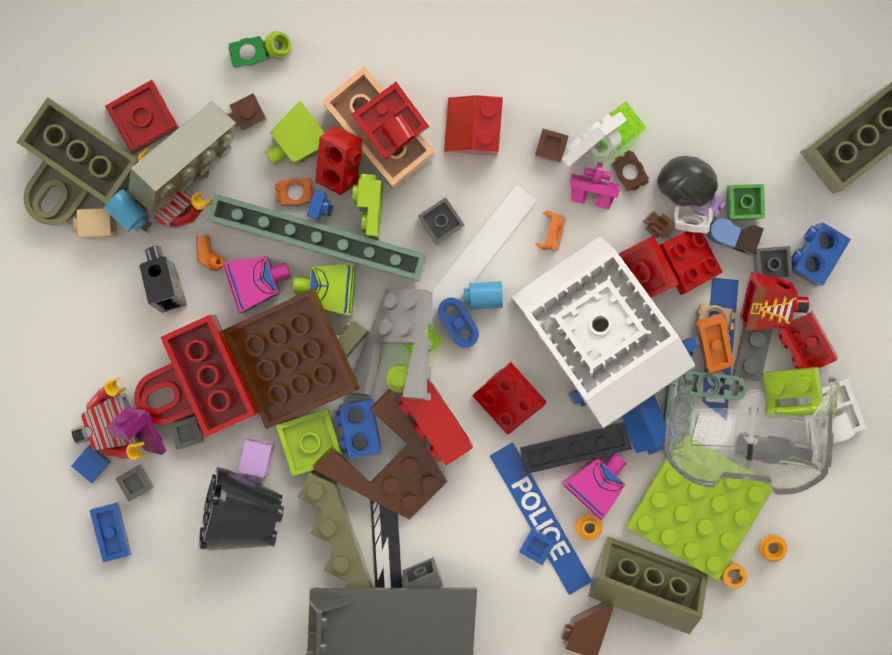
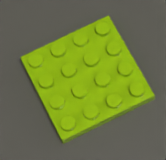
[625,433,773,581]

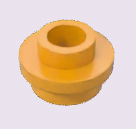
[575,513,603,541]
[759,534,787,562]

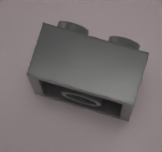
[418,197,465,245]
[753,246,793,280]
[403,557,443,588]

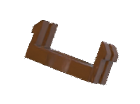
[612,150,649,192]

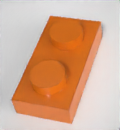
[695,313,734,374]

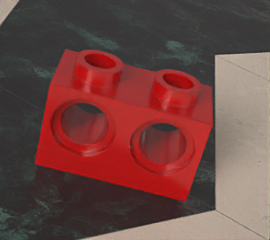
[315,126,363,195]

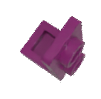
[106,407,166,455]

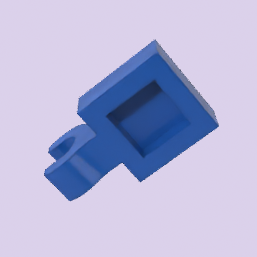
[307,189,334,221]

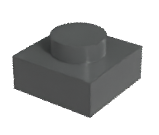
[169,416,204,449]
[115,464,154,502]

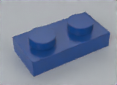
[90,502,131,562]

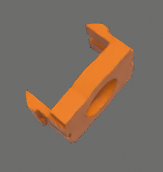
[275,178,314,206]
[535,211,566,251]

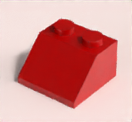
[444,95,503,156]

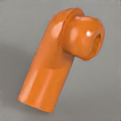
[196,235,224,271]

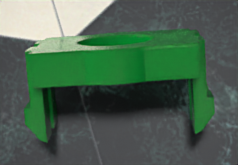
[228,36,269,68]

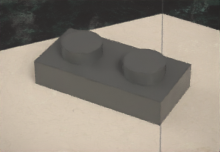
[733,326,773,382]

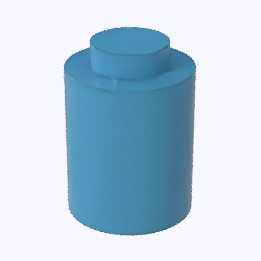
[104,189,148,232]
[464,281,503,310]

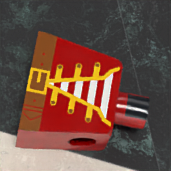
[740,272,809,331]

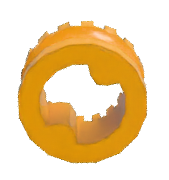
[721,562,747,589]

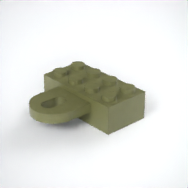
[16,97,138,226]

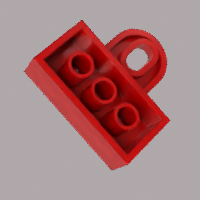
[134,315,259,437]

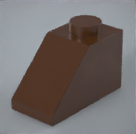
[561,602,614,655]

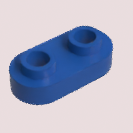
[438,297,479,348]

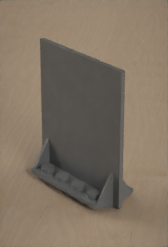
[306,587,477,655]

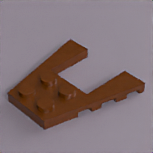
[313,389,447,520]

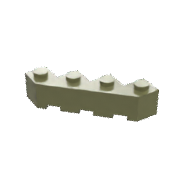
[297,470,375,588]

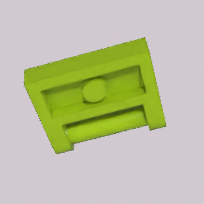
[763,367,825,420]

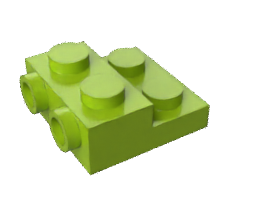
[352,174,384,239]

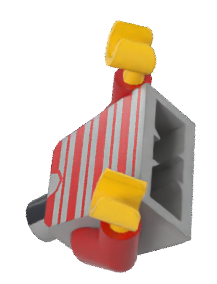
[136,149,212,234]
[71,377,146,460]

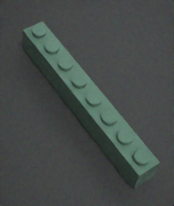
[207,193,426,282]

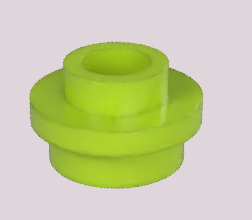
[264,31,291,59]

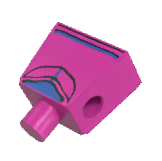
[222,256,291,313]
[561,453,627,521]

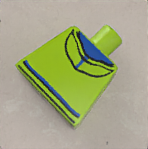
[293,263,357,316]

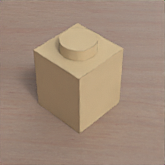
[73,208,117,239]

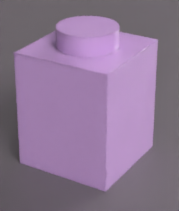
[238,438,275,481]

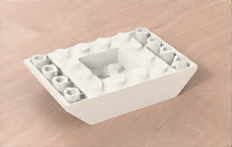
[511,236,696,429]

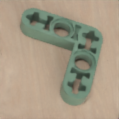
[663,371,747,447]

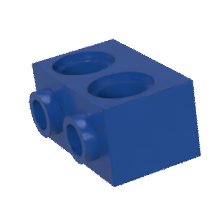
[791,222,851,287]
[336,398,382,459]

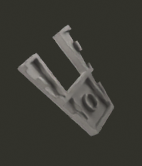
[350,289,432,401]

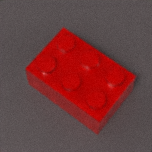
[399,380,474,466]

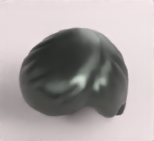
[657,156,718,207]

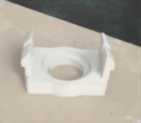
[674,205,713,234]

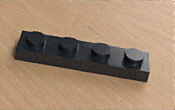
[520,422,632,474]

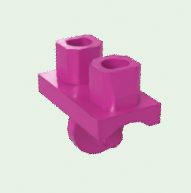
[570,162,620,209]

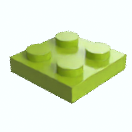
[276,408,344,477]

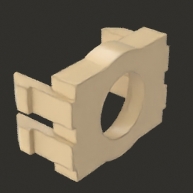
[695,304,736,333]

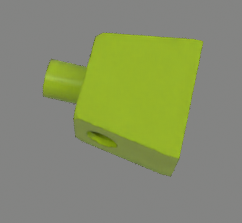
[265,101,325,166]

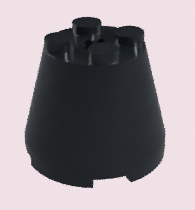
[198,467,284,551]

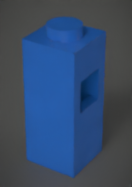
[622,395,672,454]

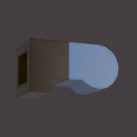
[707,218,764,255]

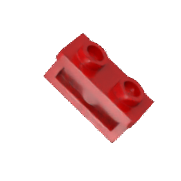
[779,311,838,369]

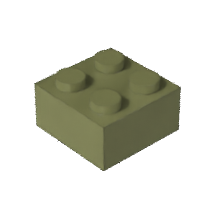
[337,320,369,357]

